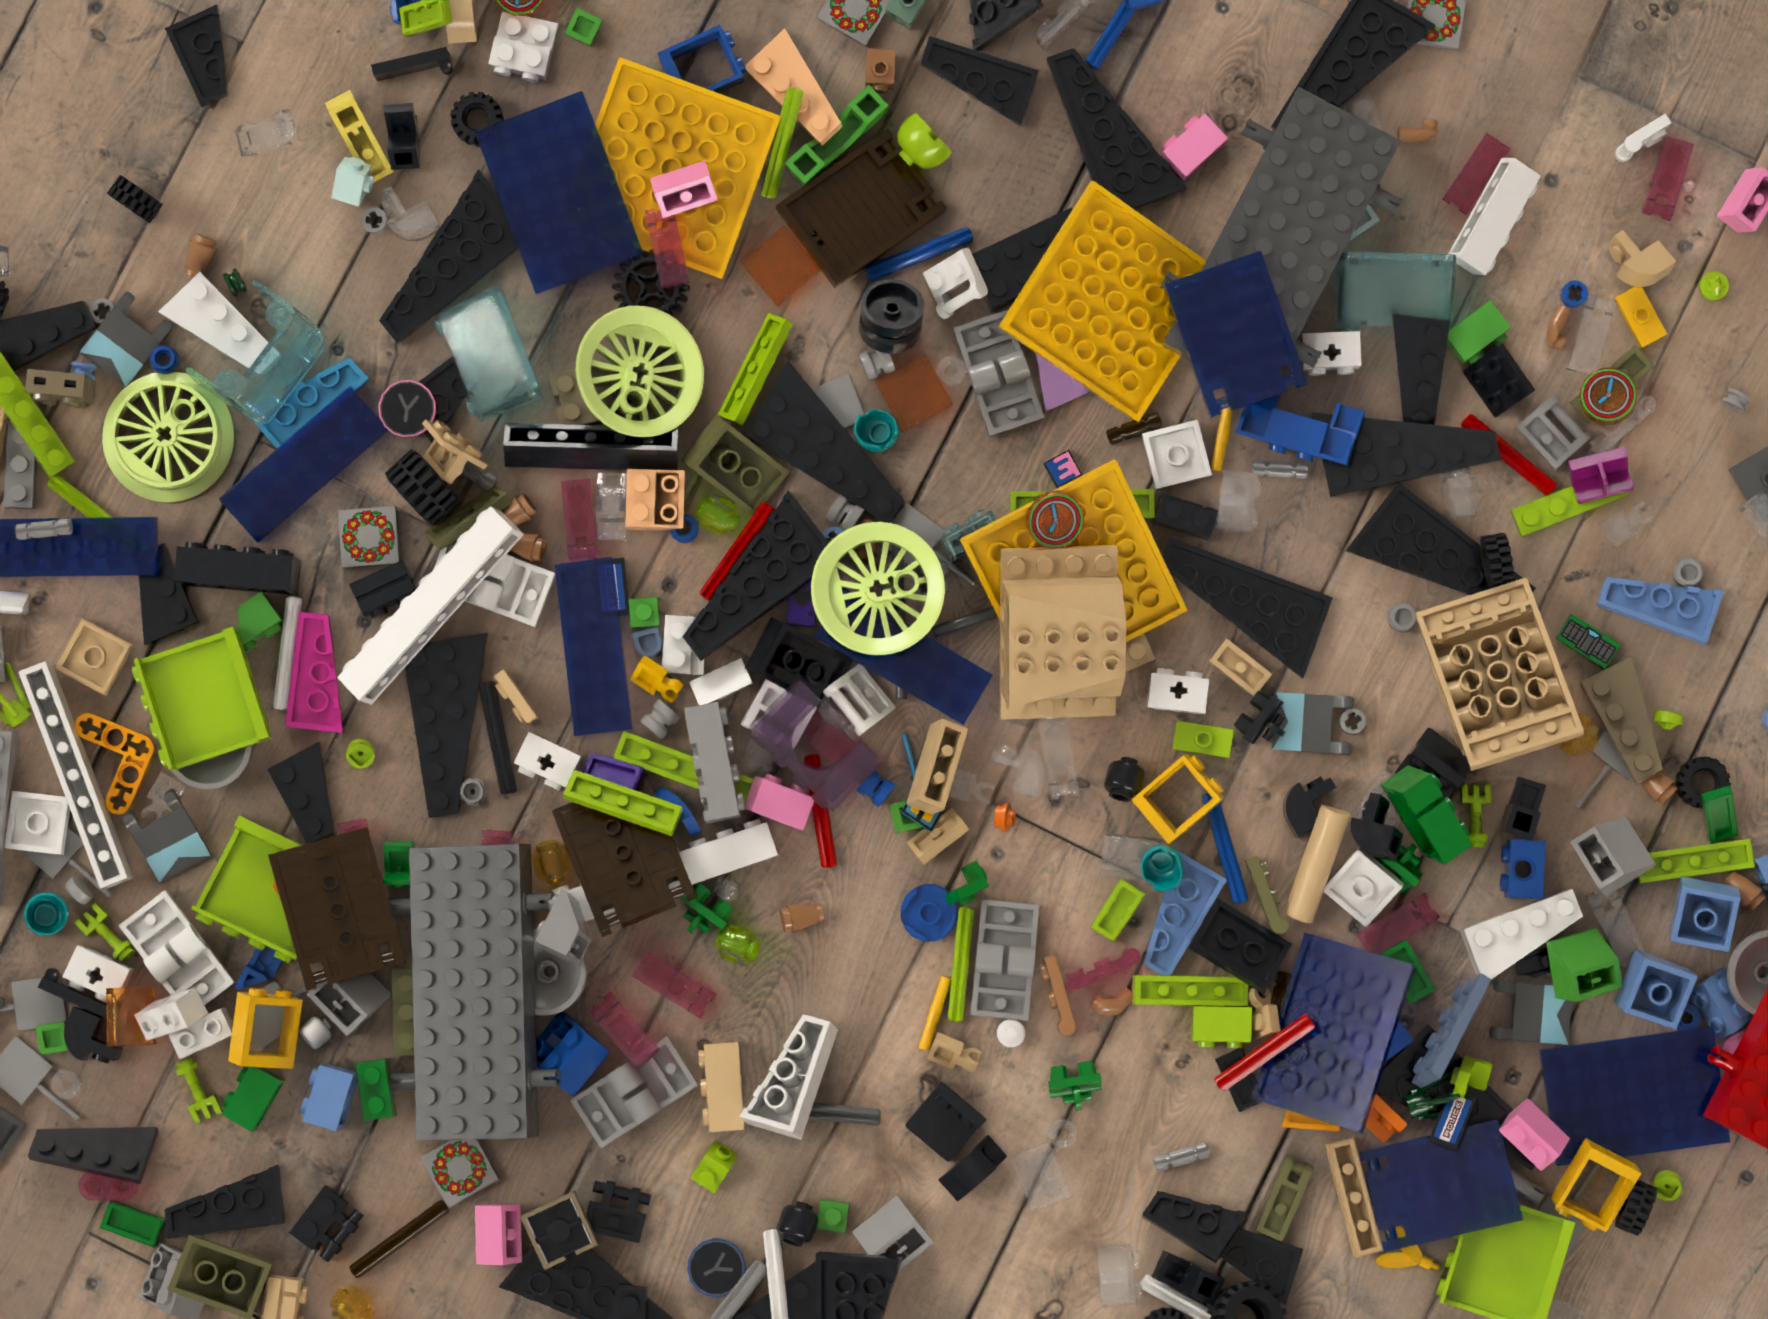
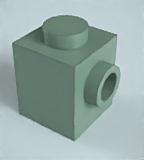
[885,0,928,30]

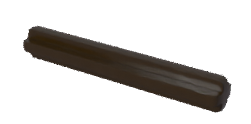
[349,1200,450,1278]

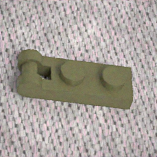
[1244,856,1289,934]
[1255,1155,1314,1242]

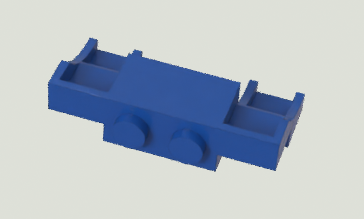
[1235,385,1365,466]

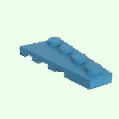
[244,357,370,456]

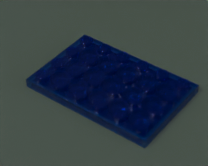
[475,91,644,294]
[1252,933,1416,1134]
[1539,1026,1730,1166]

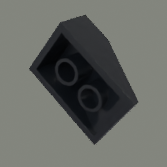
[745,617,853,711]

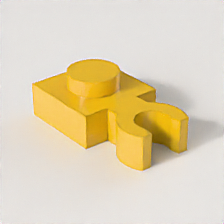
[630,655,684,703]

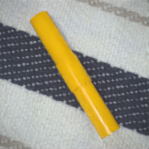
[1210,397,1236,472]
[918,976,952,1051]

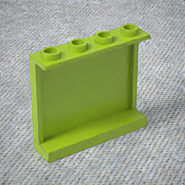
[132,626,273,771]
[191,815,314,964]
[1436,1190,1576,1319]

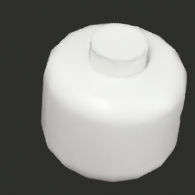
[299,1016,331,1049]
[997,1019,1026,1048]

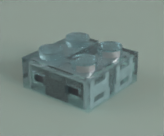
[940,509,997,563]

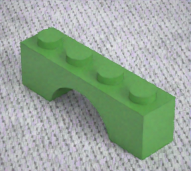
[785,85,889,187]
[186,591,283,654]

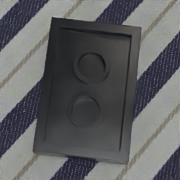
[1189,899,1292,994]

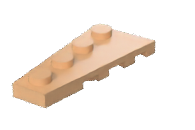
[745,28,843,146]

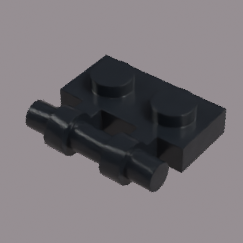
[586,1180,652,1243]
[289,1185,364,1262]

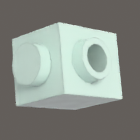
[331,157,374,207]

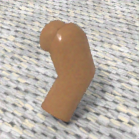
[1397,119,1439,143]

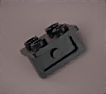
[1463,343,1535,417]
[1395,728,1470,798]

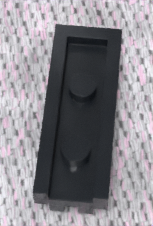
[371,47,453,81]
[38,968,118,1020]

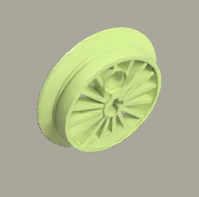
[576,306,704,437]
[102,371,235,503]
[811,522,945,655]

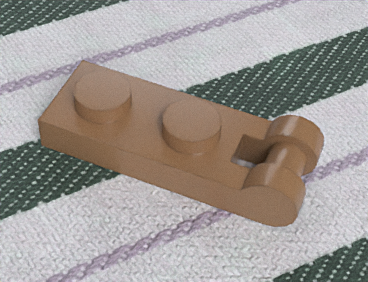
[1040,954,1076,1036]

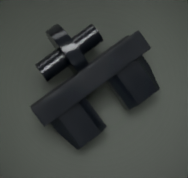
[1234,691,1286,744]

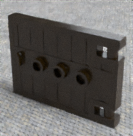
[775,129,947,288]
[552,772,697,937]
[268,827,406,992]

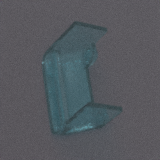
[185,279,327,425]

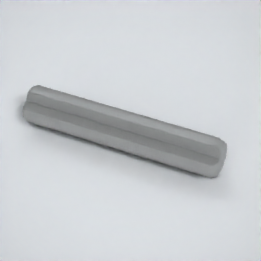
[709,1260,767,1319]

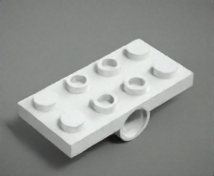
[433,539,556,628]
[118,890,236,1006]

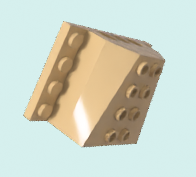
[1000,545,1126,720]
[1415,577,1584,771]

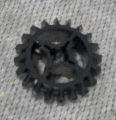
[612,249,690,318]

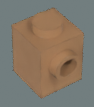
[865,48,896,94]

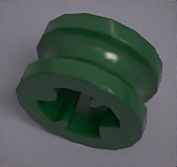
[223,268,248,297]

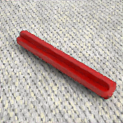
[1461,414,1557,496]
[700,502,775,601]
[804,754,837,868]
[1214,1014,1315,1091]

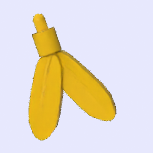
[1376,1225,1440,1270]

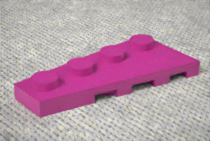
[285,612,344,733]

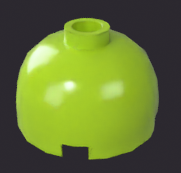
[897,112,953,169]

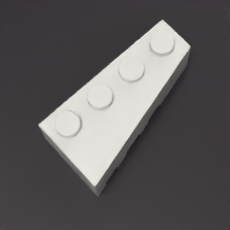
[158,272,284,378]
[1459,889,1583,979]
[739,1014,838,1140]

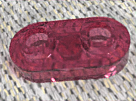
[78,1173,139,1201]

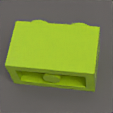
[1191,1006,1252,1048]

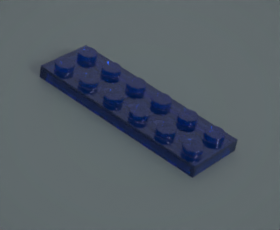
[219,386,388,543]
[0,517,158,577]
[554,557,633,736]
[814,587,993,725]

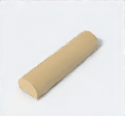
[1284,804,1351,923]
[1324,1137,1384,1258]

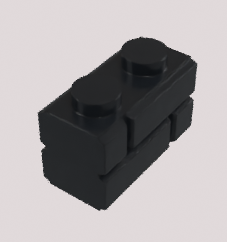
[1153,493,1218,541]
[349,560,417,619]

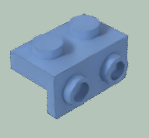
[1690,967,1753,1039]

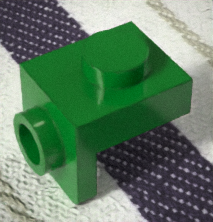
[383,841,414,888]
[945,861,989,906]

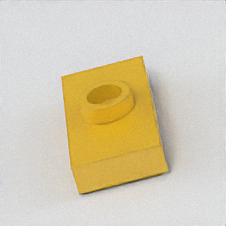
[1613,287,1667,349]

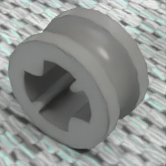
[361,207,388,235]
[89,298,115,325]
[1721,388,1751,413]
[1339,708,1366,735]

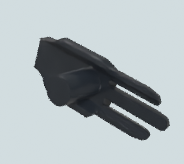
[1515,948,1551,977]

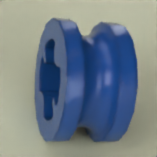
[1560,280,1588,308]

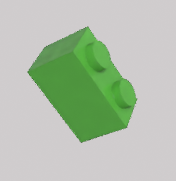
[1447,300,1511,366]

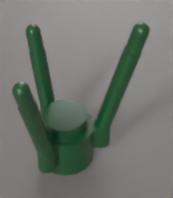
[1405,1065,1461,1121]

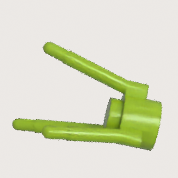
[0,662,32,729]

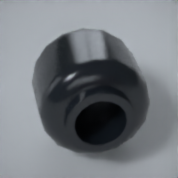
[1104,757,1145,802]
[776,1201,819,1247]

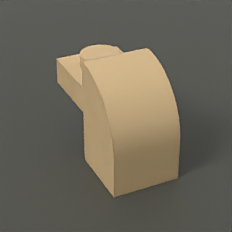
[445,0,477,44]
[1607,230,1676,287]

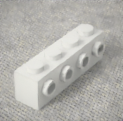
[1447,158,1541,275]

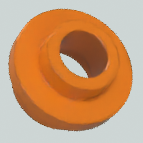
[994,803,1016,832]

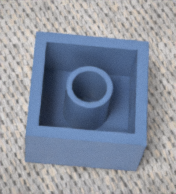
[1669,876,1741,952]
[1614,949,1698,1030]
[300,1063,358,1131]

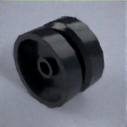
[859,279,924,354]

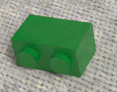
[356,1058,397,1121]
[222,1066,285,1132]

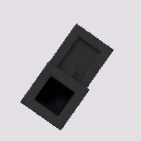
[384,103,420,170]
[1283,776,1336,838]
[1501,776,1546,840]
[1351,792,1404,862]
[64,1006,123,1064]
[938,1135,1007,1202]
[1151,1250,1225,1306]

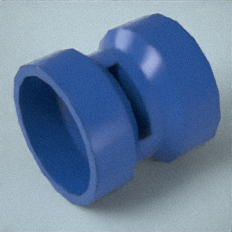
[856,768,896,808]

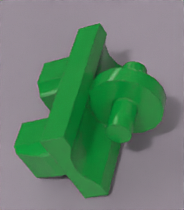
[1374,843,1423,894]
[680,882,734,934]
[1048,1061,1102,1111]

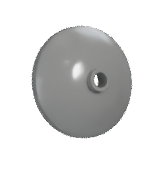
[172,745,252,789]
[533,929,587,1015]
[1727,930,1768,1015]

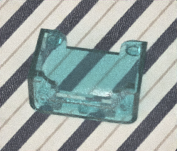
[1335,252,1457,332]
[434,285,544,422]

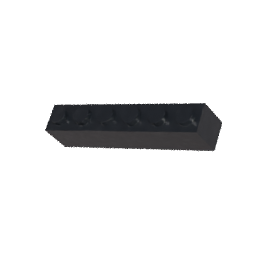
[503,423,679,470]

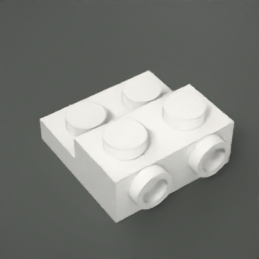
[488,11,559,83]

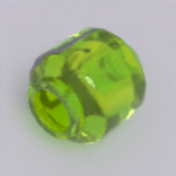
[695,494,740,536]
[715,924,760,966]

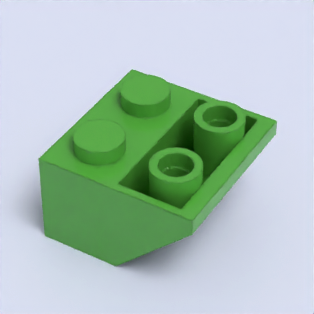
[1546,928,1623,1002]

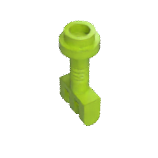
[1460,784,1491,848]
[75,902,135,962]
[175,1057,223,1124]

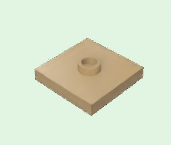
[55,618,134,696]

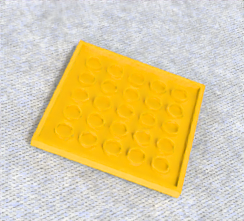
[561,57,781,279]
[998,181,1206,422]
[959,459,1188,642]

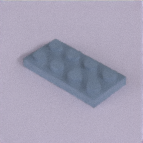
[1411,973,1491,1088]

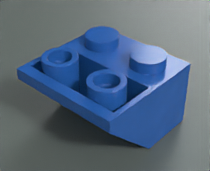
[536,1011,610,1096]

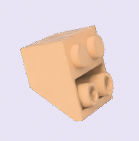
[625,469,685,531]

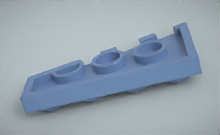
[1596,577,1724,645]
[1143,850,1227,976]

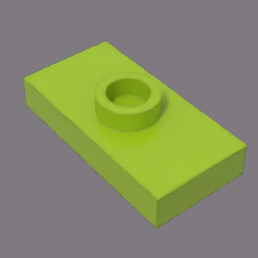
[399,0,452,37]
[1172,721,1234,758]
[1090,879,1145,943]

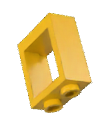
[1131,754,1225,844]
[228,988,303,1069]
[1551,1138,1642,1232]

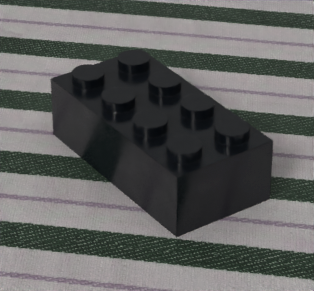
[972,207,1073,313]
[174,542,301,595]

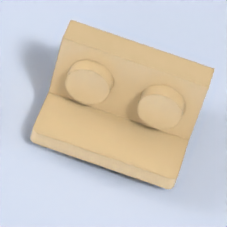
[422,419,487,484]

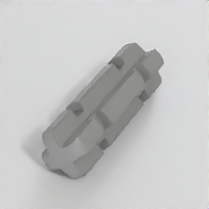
[1251,460,1308,479]
[461,461,497,490]
[15,519,73,540]
[1153,1142,1211,1172]

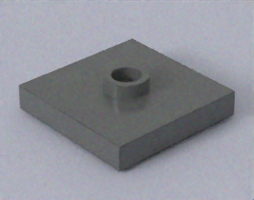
[1728,447,1768,519]

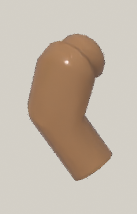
[1546,306,1571,350]
[1092,986,1133,1016]

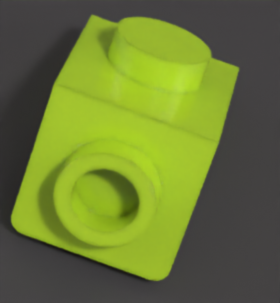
[1450,1055,1493,1099]
[690,1141,738,1194]

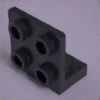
[905,1081,987,1162]

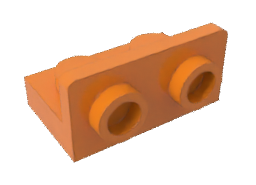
[1342,1082,1407,1143]

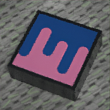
[1043,450,1082,489]

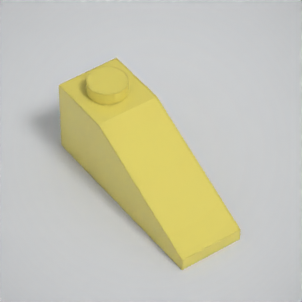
[325,90,394,182]

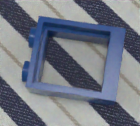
[657,25,747,93]

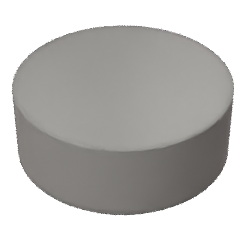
[1673,558,1703,588]
[1388,603,1417,632]
[65,876,93,904]

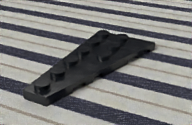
[1046,48,1187,209]
[379,170,533,344]
[743,361,904,523]
[1312,412,1501,497]
[1345,482,1536,595]
[683,490,829,661]
[405,633,488,818]
[1367,1024,1536,1170]
[499,1246,674,1319]

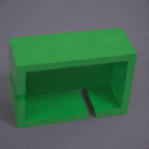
[1381,765,1473,865]

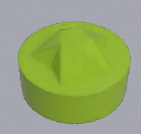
[1698,271,1729,301]
[1653,710,1684,730]
[346,738,376,769]
[1653,1170,1682,1201]

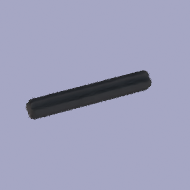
[479,681,517,794]

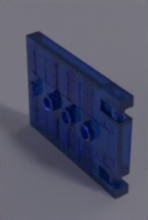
[1164,251,1308,419]
[1360,1119,1524,1252]

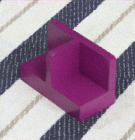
[1568,447,1634,504]

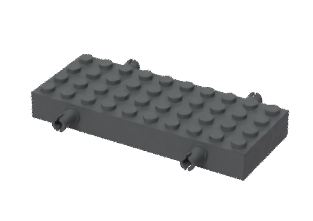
[1160,87,1403,399]
[388,844,561,1140]

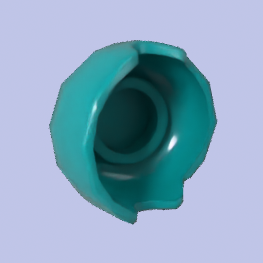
[853,408,899,452]
[1140,844,1184,892]
[24,892,69,936]

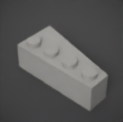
[684,702,745,824]

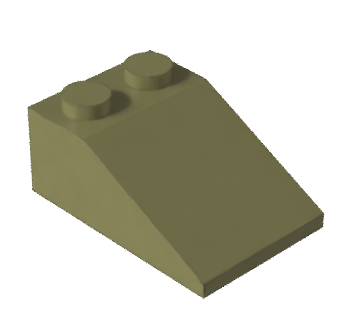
[681,415,789,515]
[167,1235,272,1319]

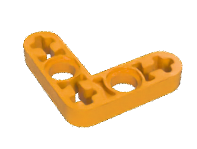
[75,713,156,815]

